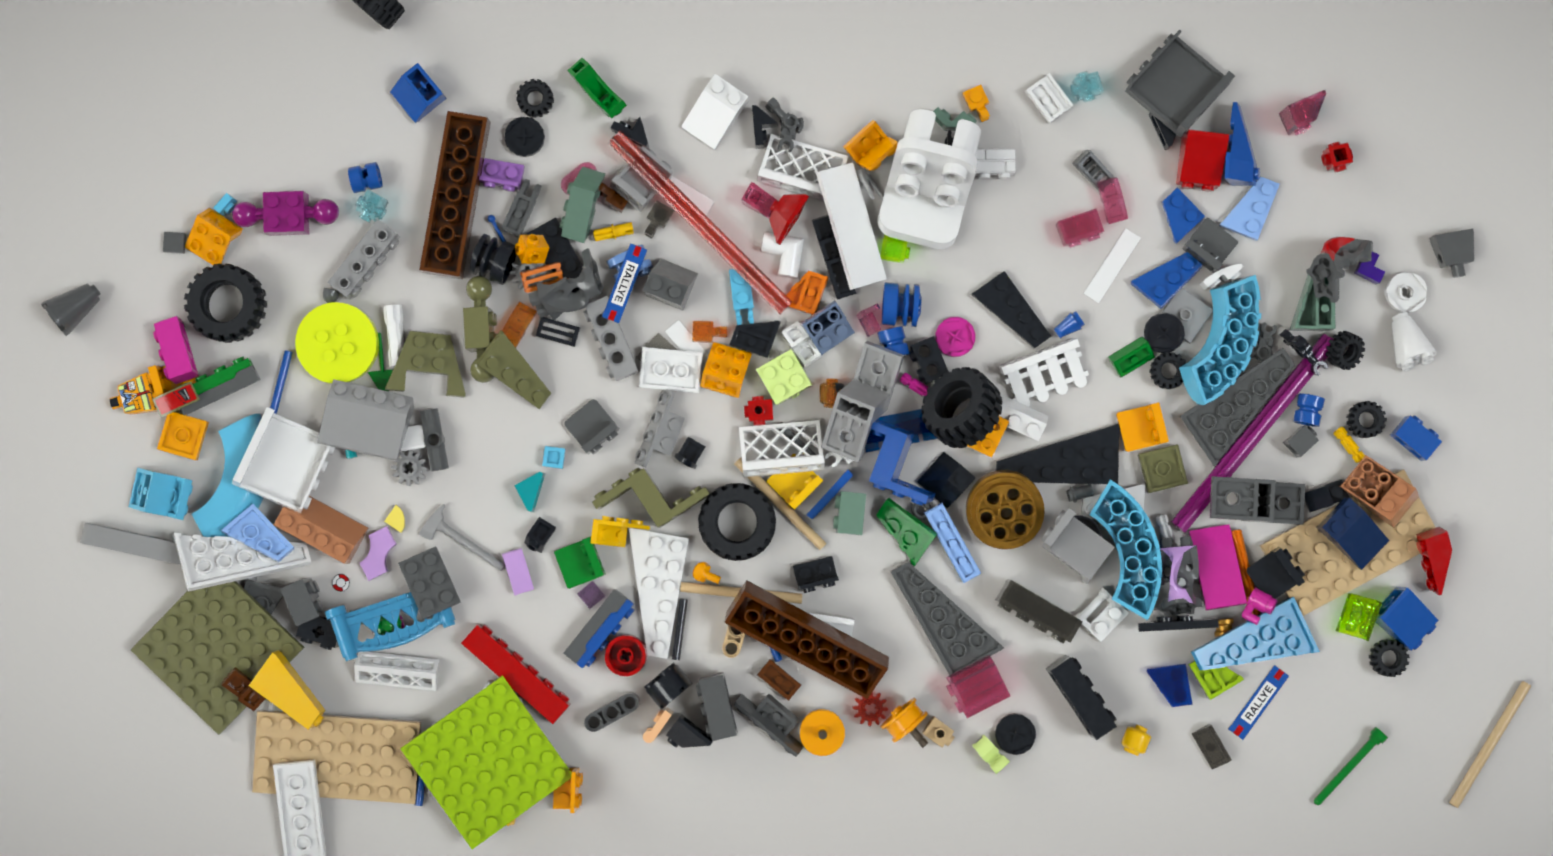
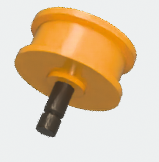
[880,697,928,748]
[800,709,845,756]

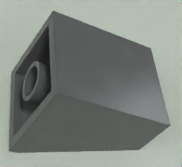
[643,259,698,311]

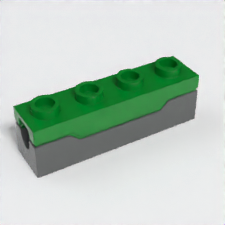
[178,356,261,415]

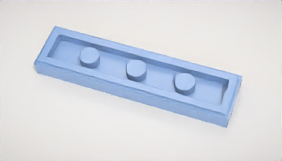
[924,502,981,583]

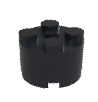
[644,662,693,710]

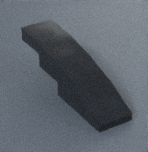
[812,215,856,300]

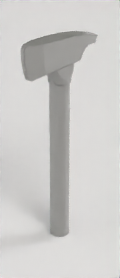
[419,504,505,571]

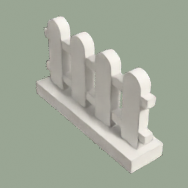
[998,338,1089,407]

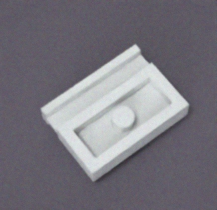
[1025,73,1073,124]

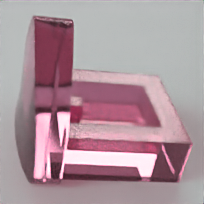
[856,303,881,337]

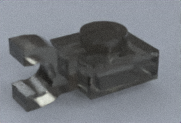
[645,200,674,239]

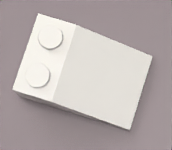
[682,74,749,150]

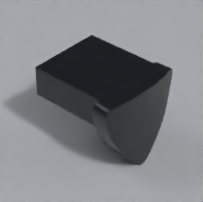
[674,437,706,469]

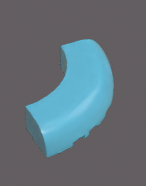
[1179,275,1261,405]
[192,413,263,537]
[1089,479,1162,620]

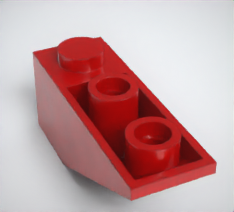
[1416,527,1452,596]

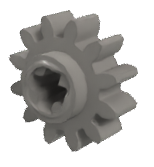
[510,258,547,290]
[391,450,429,486]

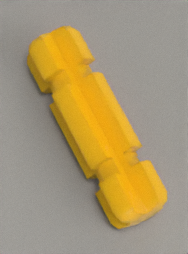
[1333,427,1365,463]

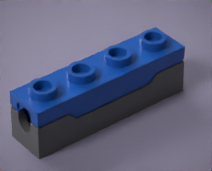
[563,589,634,668]

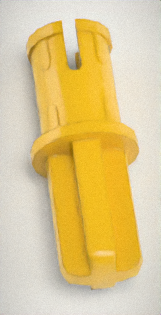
[593,222,634,241]

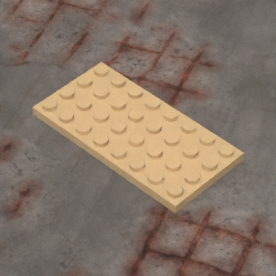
[1259,469,1436,616]
[252,710,421,804]

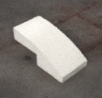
[782,321,822,368]

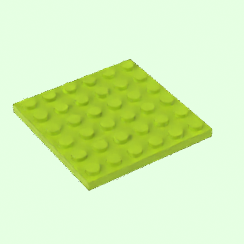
[400,675,572,850]

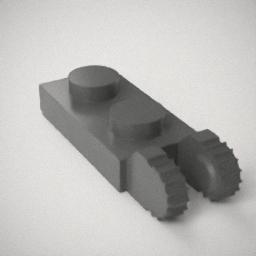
[501,179,542,237]

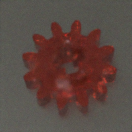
[852,692,889,727]

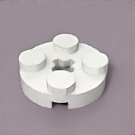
[1384,272,1427,313]

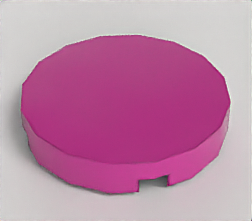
[935,317,975,357]

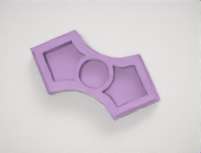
[360,526,397,581]

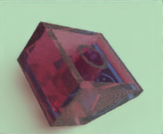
[1279,90,1326,136]

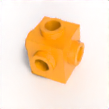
[515,234,549,264]

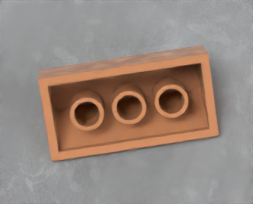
[273,496,369,564]

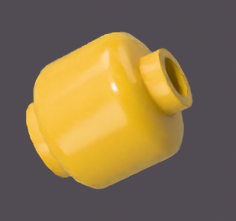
[1121,724,1151,756]

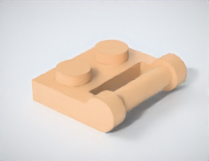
[643,707,674,743]

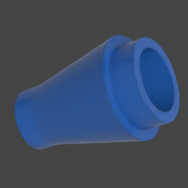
[1054,311,1085,339]

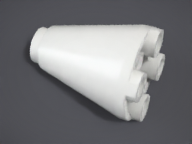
[1392,312,1437,372]

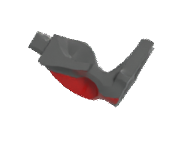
[1306,237,1373,303]

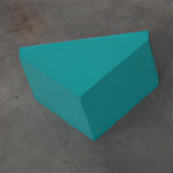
[514,472,545,512]

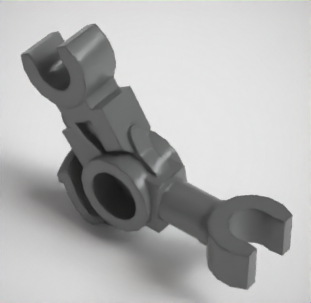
[765,97,804,152]
[1250,323,1277,362]

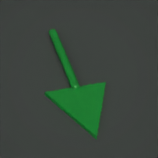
[368,332,393,392]

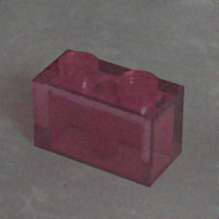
[1056,209,1104,248]

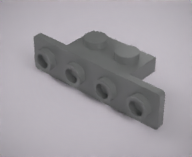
[734,694,804,757]

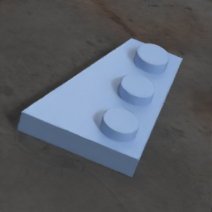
[1219,177,1280,241]
[221,504,294,562]

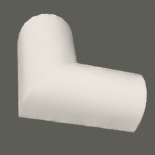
[761,232,804,279]

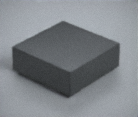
[163,232,186,254]

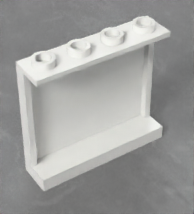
[232,407,336,513]

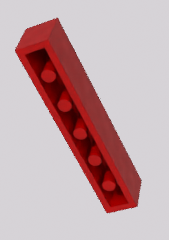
[461,624,571,724]

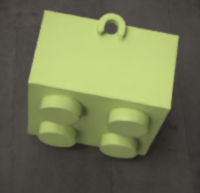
[756,349,813,405]

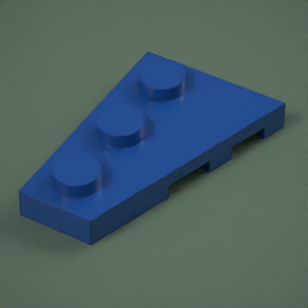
[1131,252,1202,309]

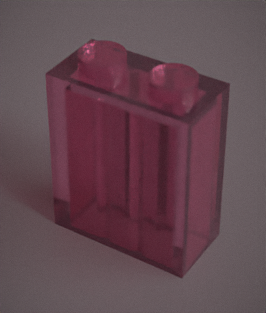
[946,655,1010,718]

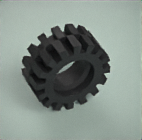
[516,79,554,118]
[1326,331,1365,370]
[1149,352,1186,389]
[1346,401,1387,438]
[1369,639,1410,677]

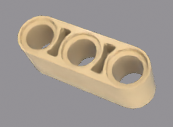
[722,625,745,658]

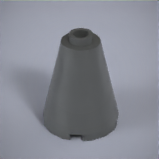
[41,283,101,336]

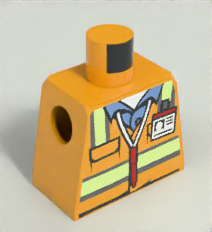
[110,372,158,414]

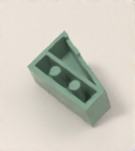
[560,166,605,243]
[1289,275,1336,331]

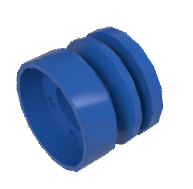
[881,282,922,327]

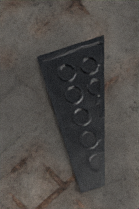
[996,424,1119,484]

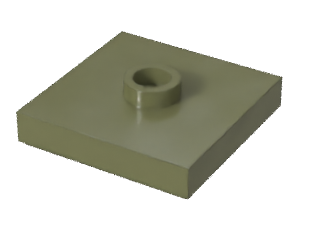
[1138,444,1188,493]

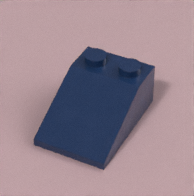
[1316,498,1390,570]

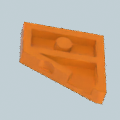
[778,271,828,315]

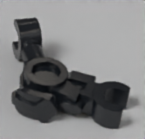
[1279,329,1328,376]

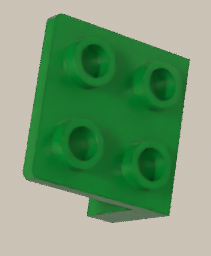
[554,537,606,589]

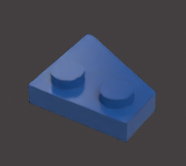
[1162,187,1205,244]

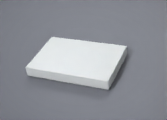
[639,347,703,393]

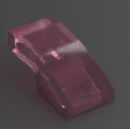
[1097,177,1128,224]

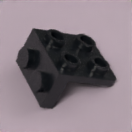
[1246,546,1305,599]

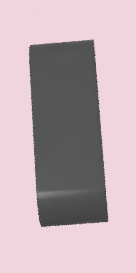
[584,692,640,732]

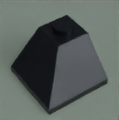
[917,452,975,508]
[666,714,713,748]

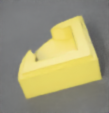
[384,505,405,533]

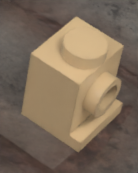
[922,716,955,748]

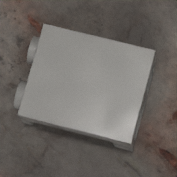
[610,146,673,212]

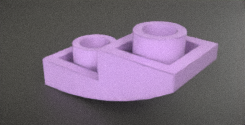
[502,548,534,595]

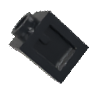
[524,517,556,553]

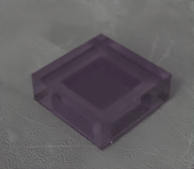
[577,581,606,609]

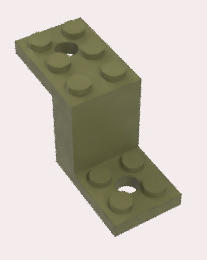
[592,467,710,528]

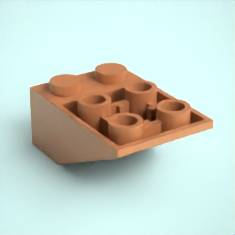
[1340,455,1419,528]

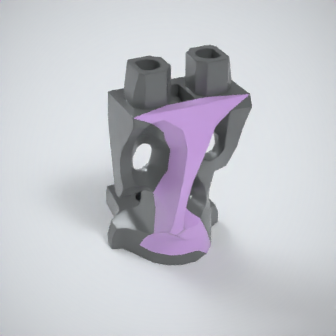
[1160,536,1203,615]

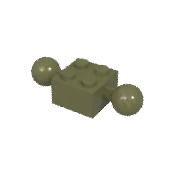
[463,276,497,383]

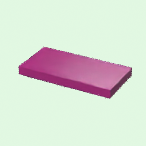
[1188,524,1247,611]

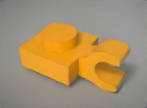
[962,84,990,122]

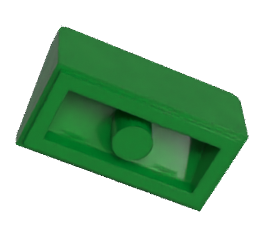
[1108,337,1155,378]

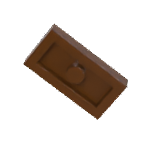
[757,659,801,701]

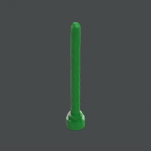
[1314,727,1388,805]

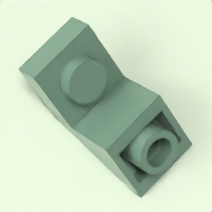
[933,107,977,131]

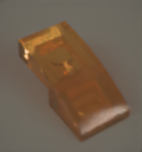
[502,301,537,348]

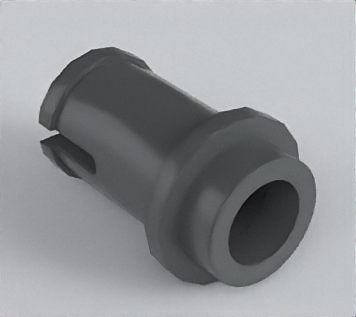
[1067,484,1094,503]

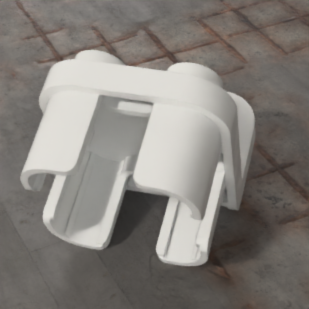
[878,109,981,249]

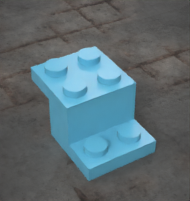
[128,468,193,520]

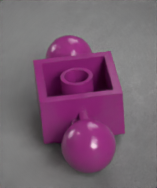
[232,191,339,236]

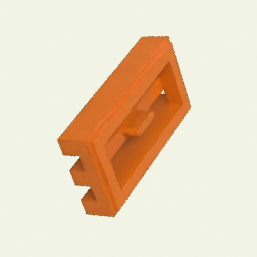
[520,262,563,293]

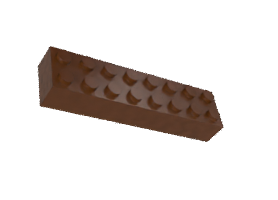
[419,111,491,279]
[724,580,889,699]

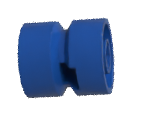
[348,162,383,193]
[877,326,910,356]
[1293,393,1325,427]

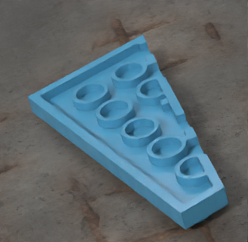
[1191,597,1320,670]

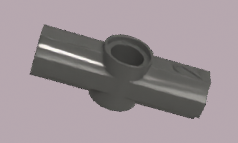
[420,408,449,472]

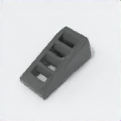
[1072,150,1116,193]

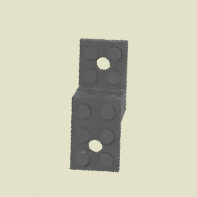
[1210,476,1305,525]

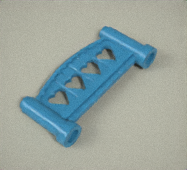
[325,592,456,662]

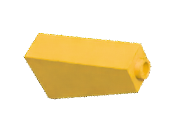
[249,650,325,730]

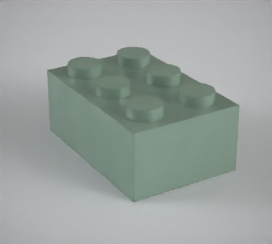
[833,491,866,535]

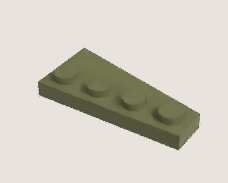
[476,330,551,409]

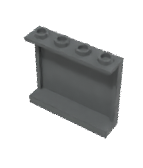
[1125,30,1235,138]

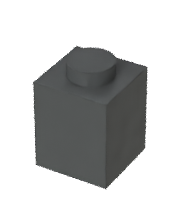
[1283,425,1319,458]

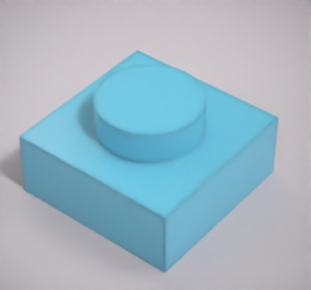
[213,193,237,216]
[542,446,566,469]

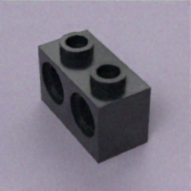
[909,336,949,384]

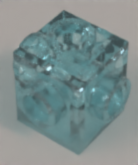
[1070,71,1103,102]
[356,189,389,223]

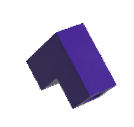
[1354,252,1385,285]

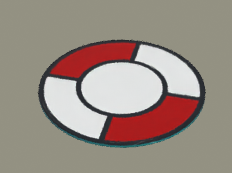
[332,574,350,592]

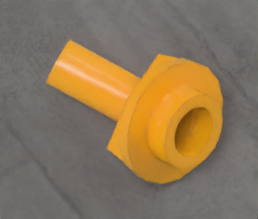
[693,562,721,584]

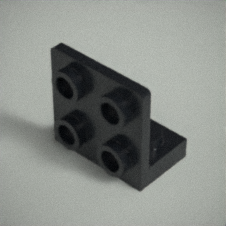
[793,556,839,593]

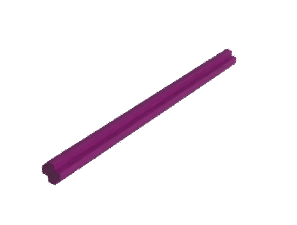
[1171,334,1334,533]

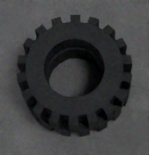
[352,0,405,30]

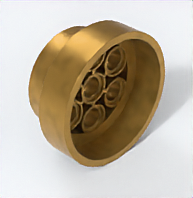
[966,470,1045,549]

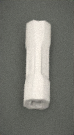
[383,305,404,367]

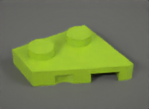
[1188,660,1244,700]

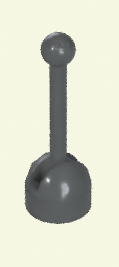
[323,288,340,303]

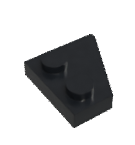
[730,320,781,359]

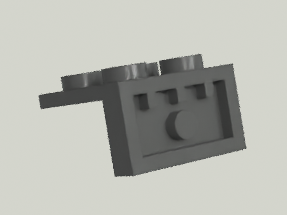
[1182,218,1238,273]

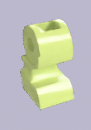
[972,735,1010,774]

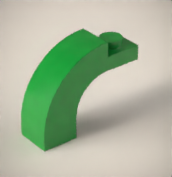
[567,58,627,119]

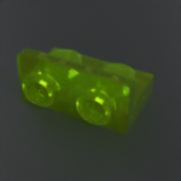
[880,234,911,263]

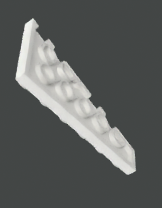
[629,528,689,659]
[174,533,311,592]

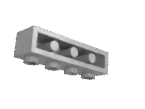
[327,219,400,299]

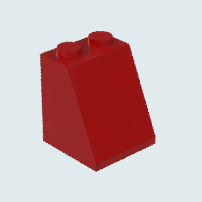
[1176,130,1229,192]

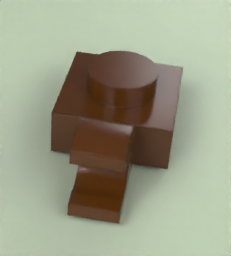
[599,183,628,213]

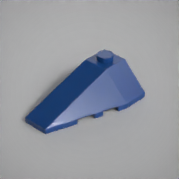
[1225,102,1260,186]

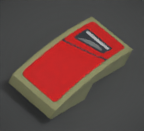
[152,381,200,418]

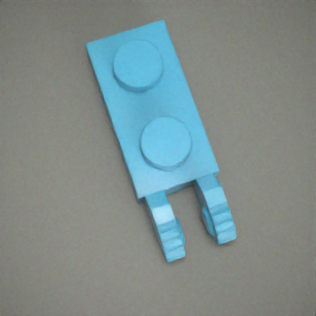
[729,267,754,325]

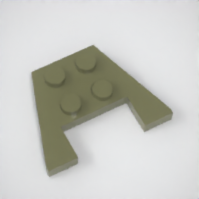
[385,331,466,398]

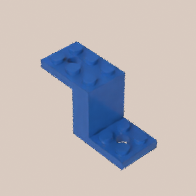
[869,419,935,505]

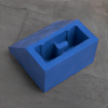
[390,63,447,123]

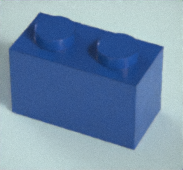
[1390,415,1442,461]

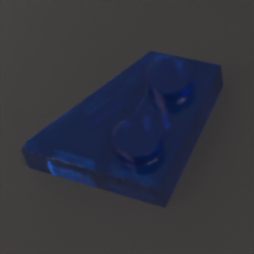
[1147,663,1193,707]

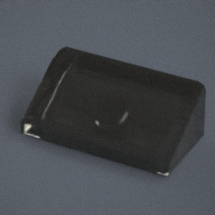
[1191,724,1232,770]

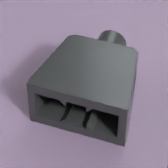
[1429,229,1474,278]

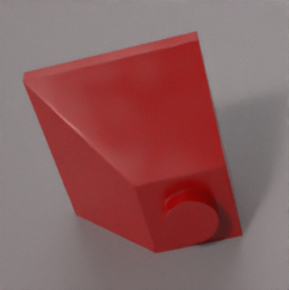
[769,194,809,245]

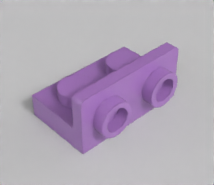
[479,158,525,192]

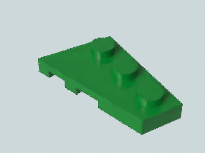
[876,498,938,566]

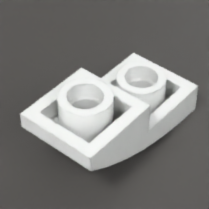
[1199,264,1244,290]

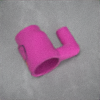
[1242,587,1277,625]

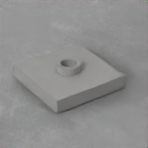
[1162,288,1213,343]

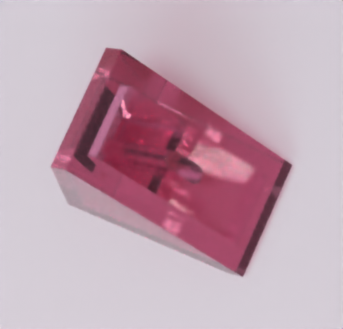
[741,182,777,218]

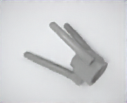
[856,168,884,201]

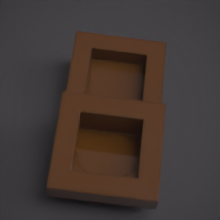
[222,667,266,711]

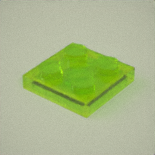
[1335,593,1382,641]

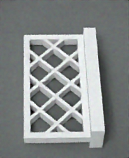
[757,134,848,201]
[739,420,825,477]

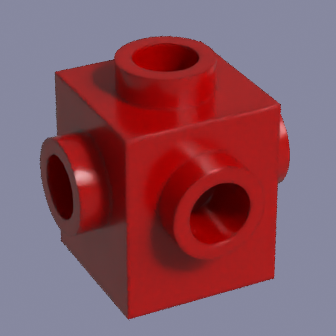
[1321,142,1353,173]
[744,396,774,426]

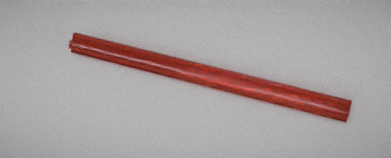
[609,131,792,315]

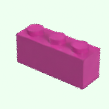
[153,316,199,384]

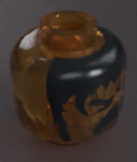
[819,379,845,408]

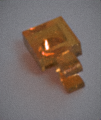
[692,321,728,343]

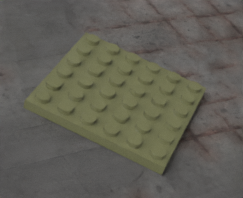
[131,581,305,735]

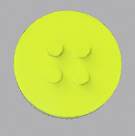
[295,302,379,383]

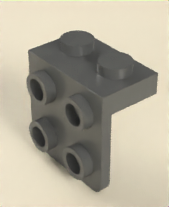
[564,399,620,455]

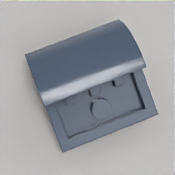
[801,300,855,355]

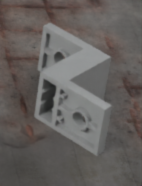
[821,341,904,462]
[1042,508,1115,584]

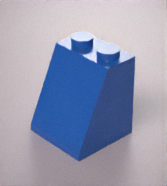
[1369,587,1439,651]

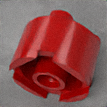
[605,634,647,677]

